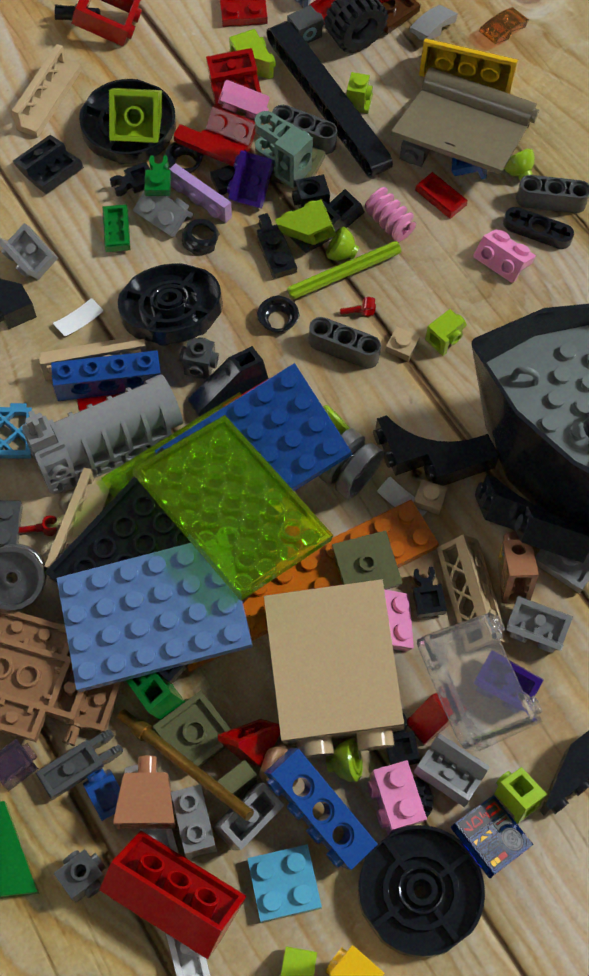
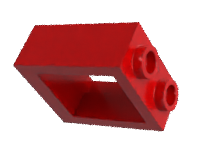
[71,0,142,46]

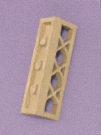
[12,44,82,138]
[39,336,147,380]
[44,468,113,579]
[436,534,509,653]

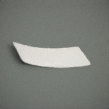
[53,298,103,336]
[377,477,427,517]

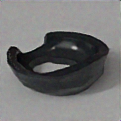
[165,142,204,173]
[182,219,220,255]
[257,295,300,333]

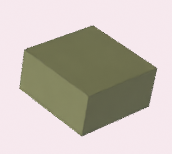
[217,760,257,798]

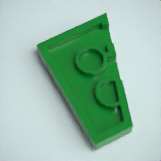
[0,801,40,898]

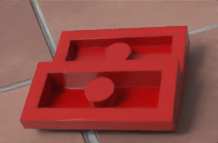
[206,48,261,108]

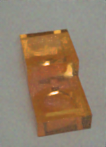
[479,7,529,44]

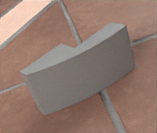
[409,5,458,41]

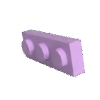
[169,163,232,223]

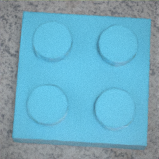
[247,844,322,923]

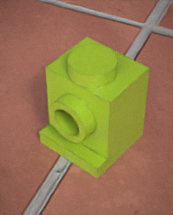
[346,72,373,113]
[425,309,467,356]
[494,767,547,824]

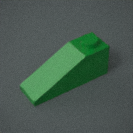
[126,672,185,720]

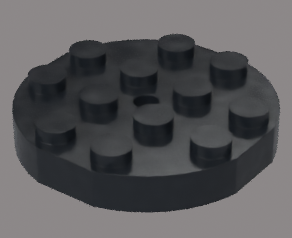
[79,79,176,164]
[118,263,223,346]
[358,825,485,958]

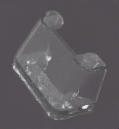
[417,612,543,751]

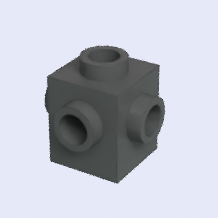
[179,337,219,379]
[54,849,107,903]

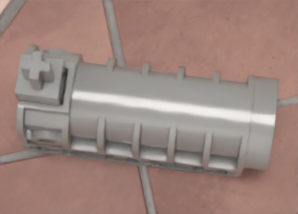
[22,374,183,494]

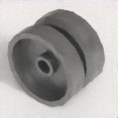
[318,428,384,500]
[0,543,47,610]

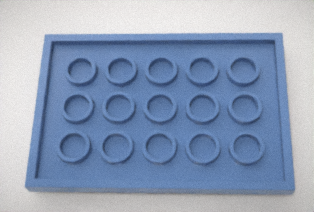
[57,534,253,692]

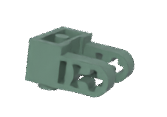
[255,111,313,188]

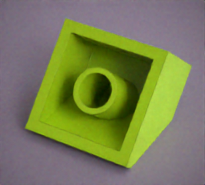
[109,88,162,143]

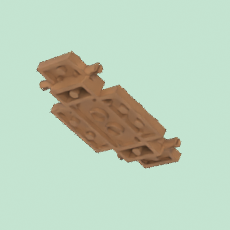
[0,608,124,746]

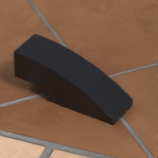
[289,189,365,253]

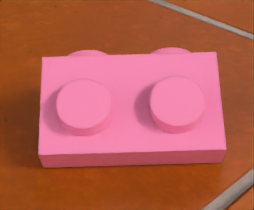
[218,80,270,121]
[473,229,536,283]
[384,589,414,651]
[367,760,427,835]

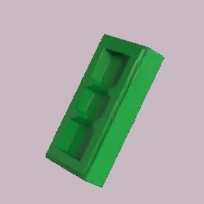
[102,204,131,252]

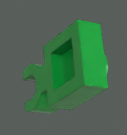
[144,155,171,196]

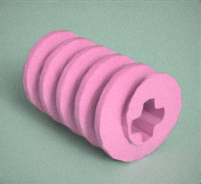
[365,187,416,242]

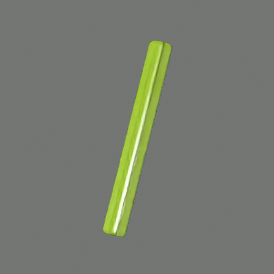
[287,241,401,299]

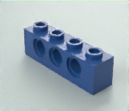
[51,350,161,401]
[264,748,378,870]

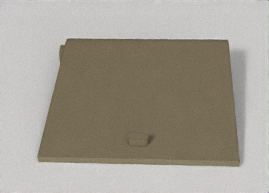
[390,67,539,174]

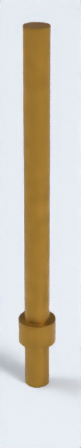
[118,709,254,821]

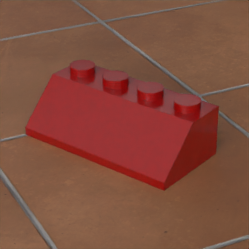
[99,830,246,960]

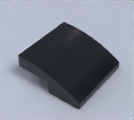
[13,135,84,194]

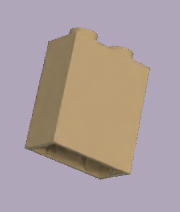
[264,579,404,759]

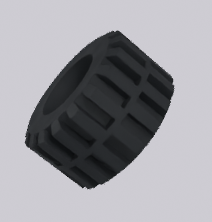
[324,0,388,53]

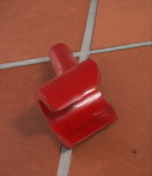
[340,297,376,317]
[19,515,57,536]

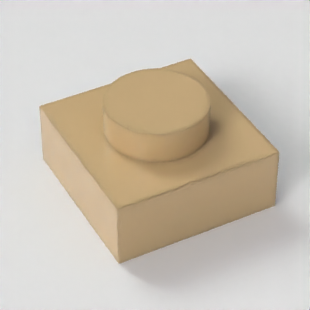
[385,327,420,362]
[414,480,448,515]

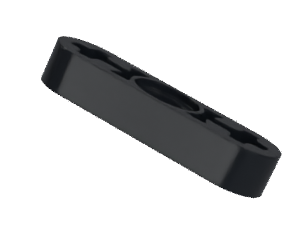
[503,207,574,249]

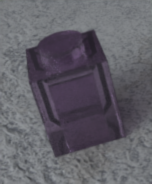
[0,739,38,792]

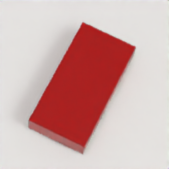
[415,172,468,219]

